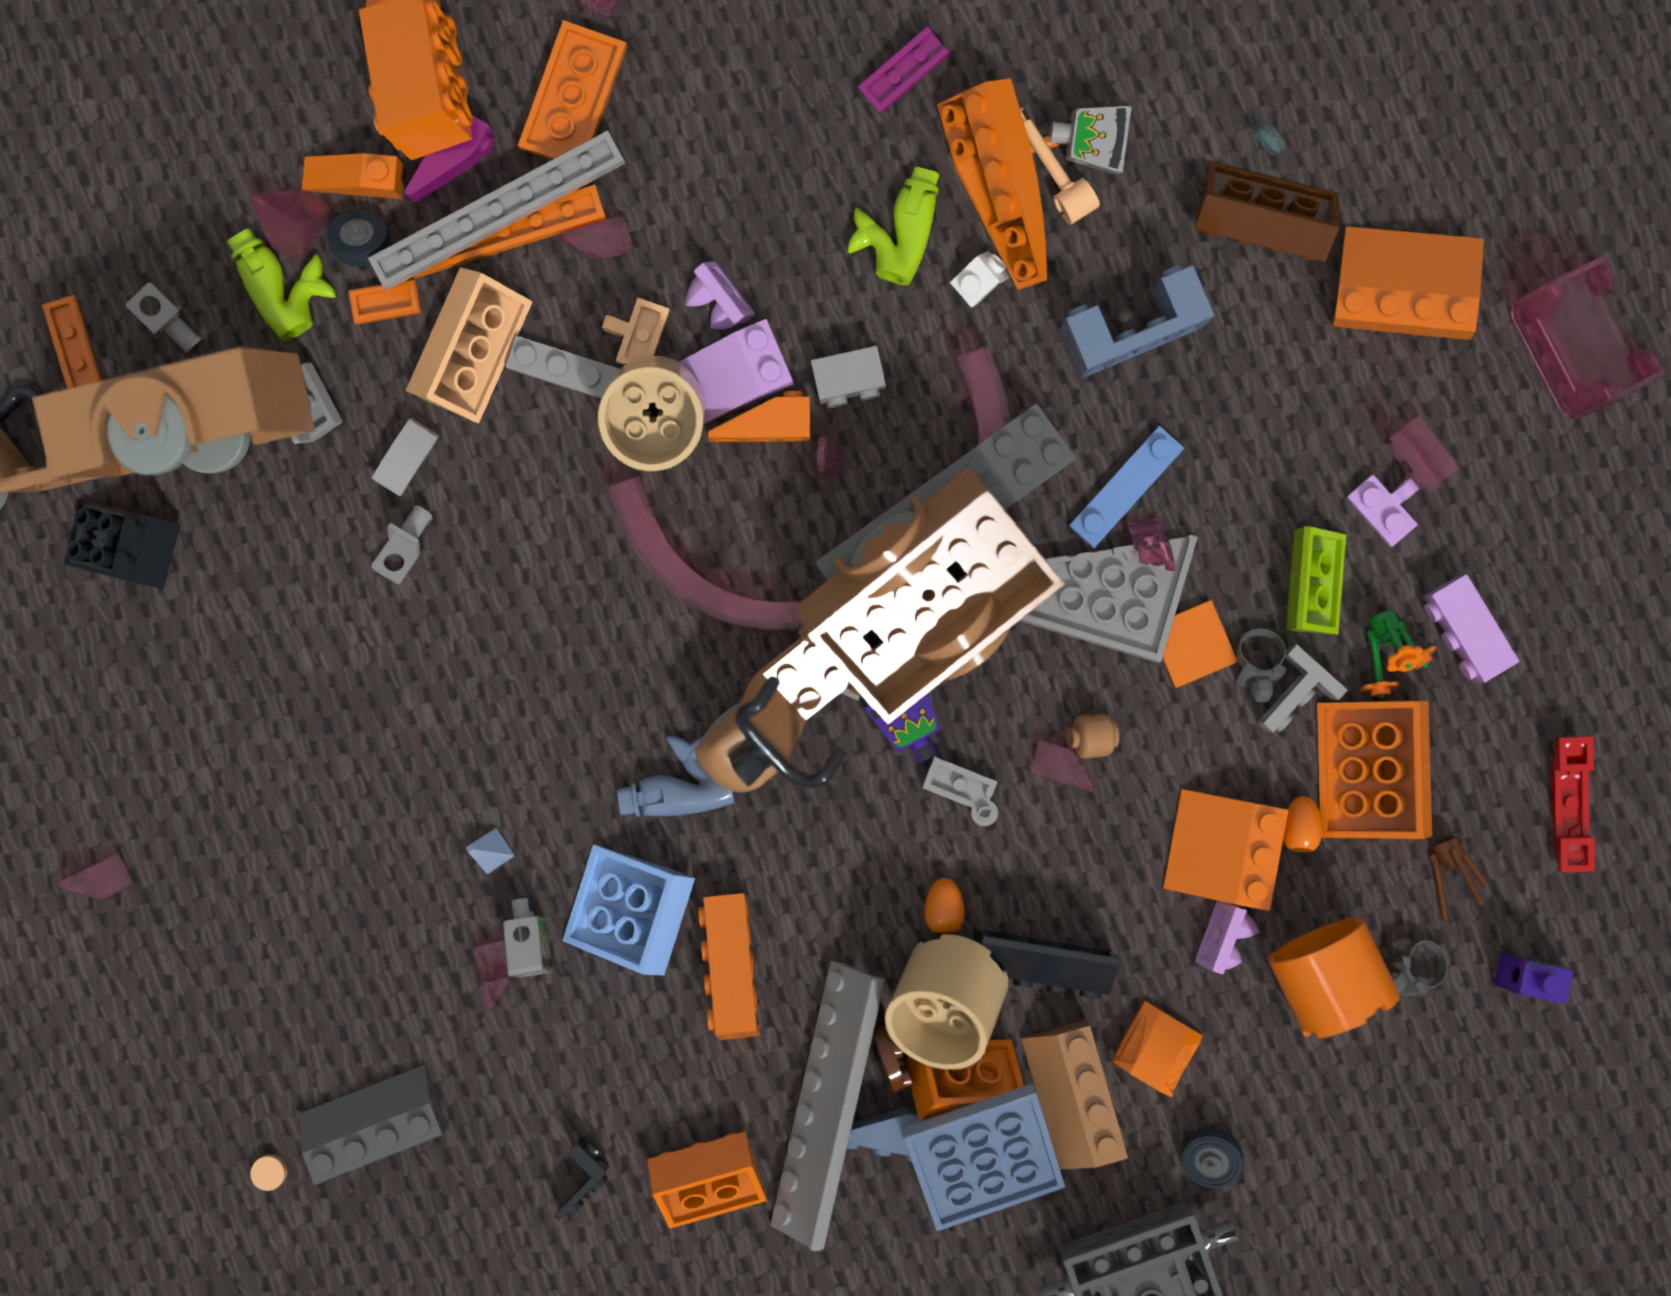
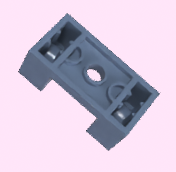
[1059,265,1215,379]

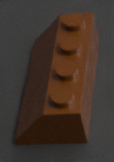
[1195,161,1339,262]

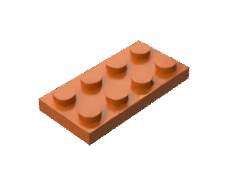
[518,20,628,160]

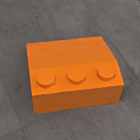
[1163,789,1289,911]

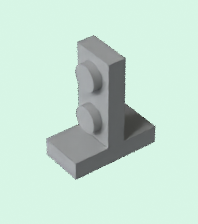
[1257,645,1347,733]

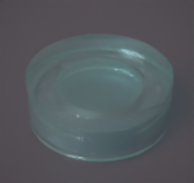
[1254,123,1287,156]

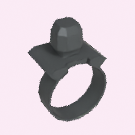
[1236,628,1286,702]
[1383,940,1448,997]

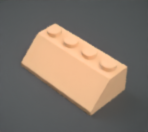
[406,268,533,424]

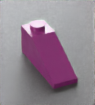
[404,115,495,203]

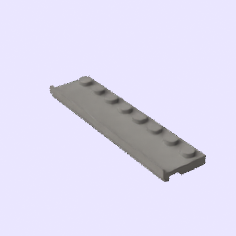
[770,961,885,1251]

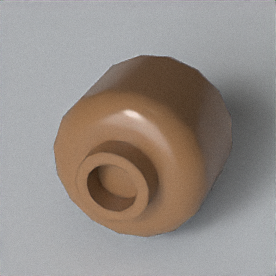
[1066,713,1119,759]

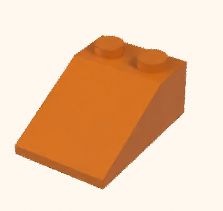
[905,1039,1024,1122]

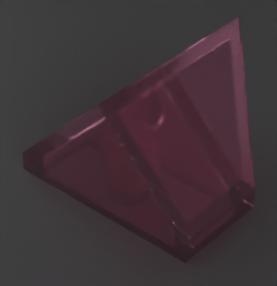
[249,190,334,264]

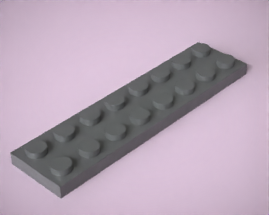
[815,403,1077,581]

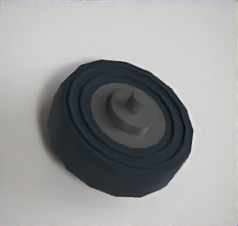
[327,209,389,267]
[1182,1127,1244,1189]

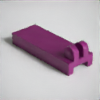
[858,26,950,114]

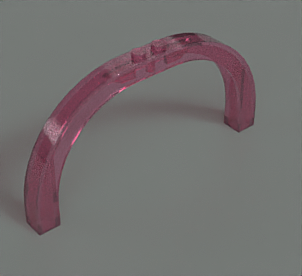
[607,346,1010,631]

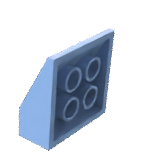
[562,844,695,975]

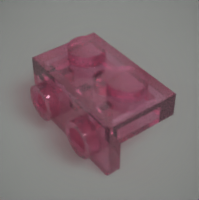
[1388,415,1459,493]

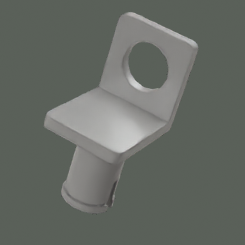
[126,283,201,353]
[372,505,433,584]

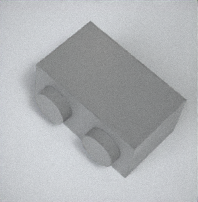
[811,346,886,408]

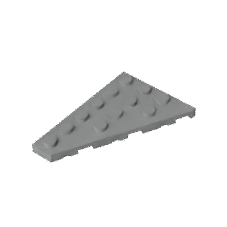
[1019,535,1198,663]

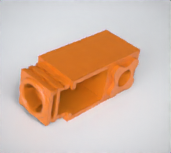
[359,0,473,160]

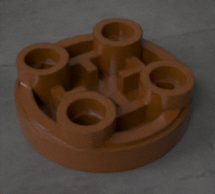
[872,1025,913,1094]

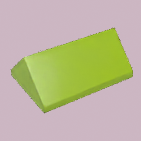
[1286,527,1346,635]

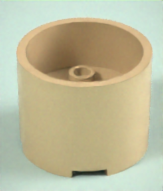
[598,356,705,471]
[885,935,1008,1069]

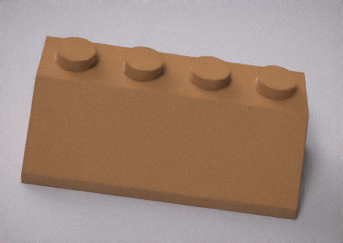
[1021,1020,1128,1169]

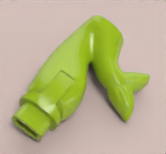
[848,167,939,285]
[227,229,336,341]

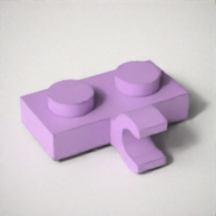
[1346,475,1420,547]

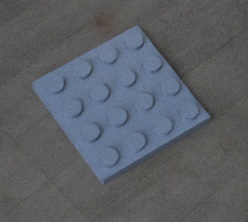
[900,1084,1065,1231]

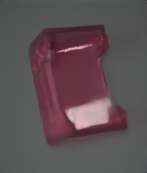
[1511,255,1667,420]

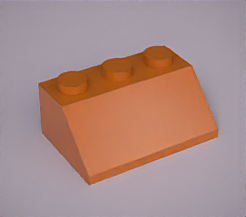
[647,1131,767,1229]

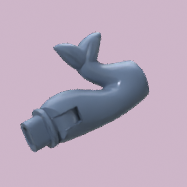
[617,736,735,817]

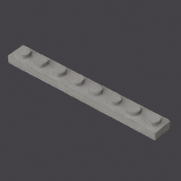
[368,130,625,290]

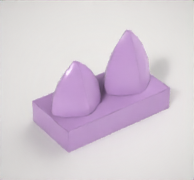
[686,261,756,330]
[1195,901,1259,974]

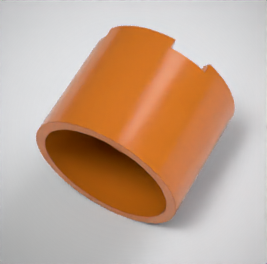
[1268,917,1400,1039]

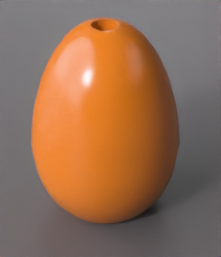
[1283,796,1323,852]
[924,878,965,934]

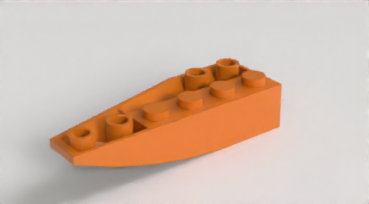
[937,78,1047,290]

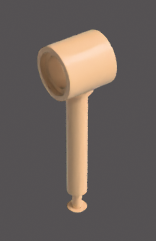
[1019,107,1100,225]

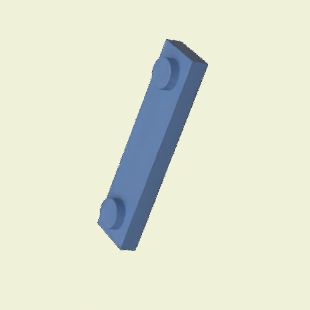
[1069,426,1184,548]

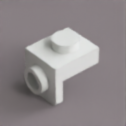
[950,251,1009,308]

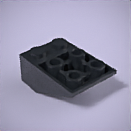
[64,499,180,589]

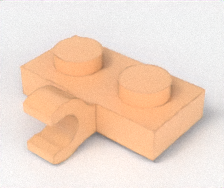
[602,298,670,366]

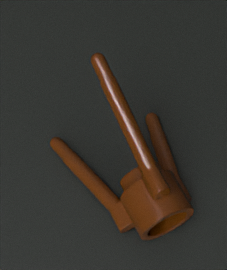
[1428,836,1488,922]

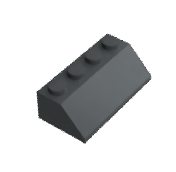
[299,1064,449,1185]

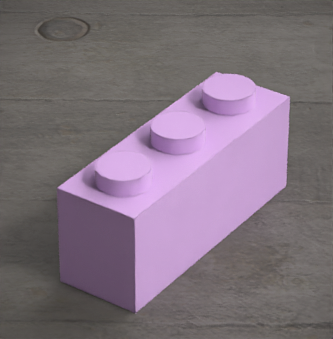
[1423,574,1520,683]

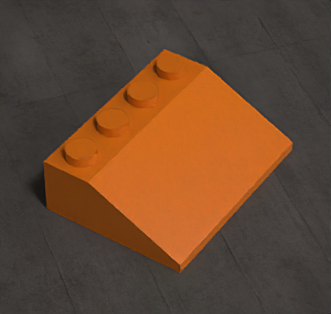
[1333,227,1484,340]
[1317,701,1432,839]

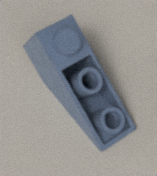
[847,1106,919,1162]

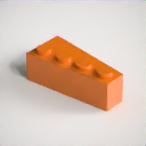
[698,893,761,1040]

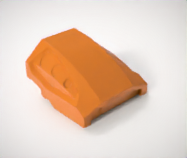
[1111,1000,1203,1098]

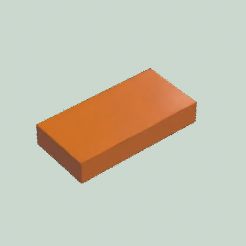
[348,279,422,325]

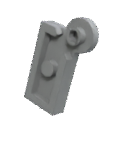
[922,756,998,826]

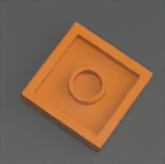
[1162,600,1238,688]

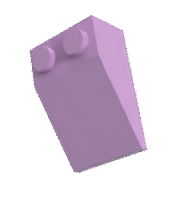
[679,319,794,425]

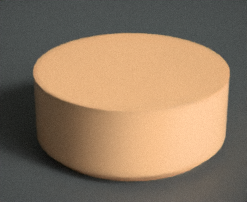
[250,1154,287,1191]

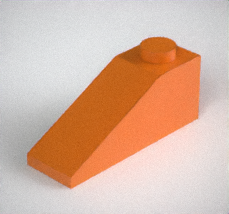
[302,153,405,199]
[708,391,810,442]

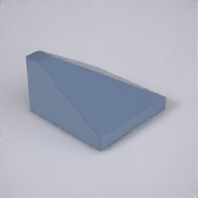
[466,828,515,874]

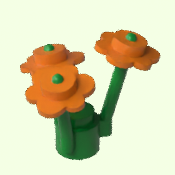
[1360,611,1436,699]

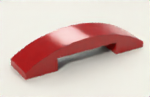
[1551,736,1595,873]

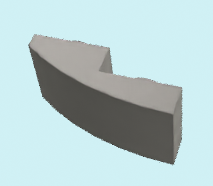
[372,418,439,496]

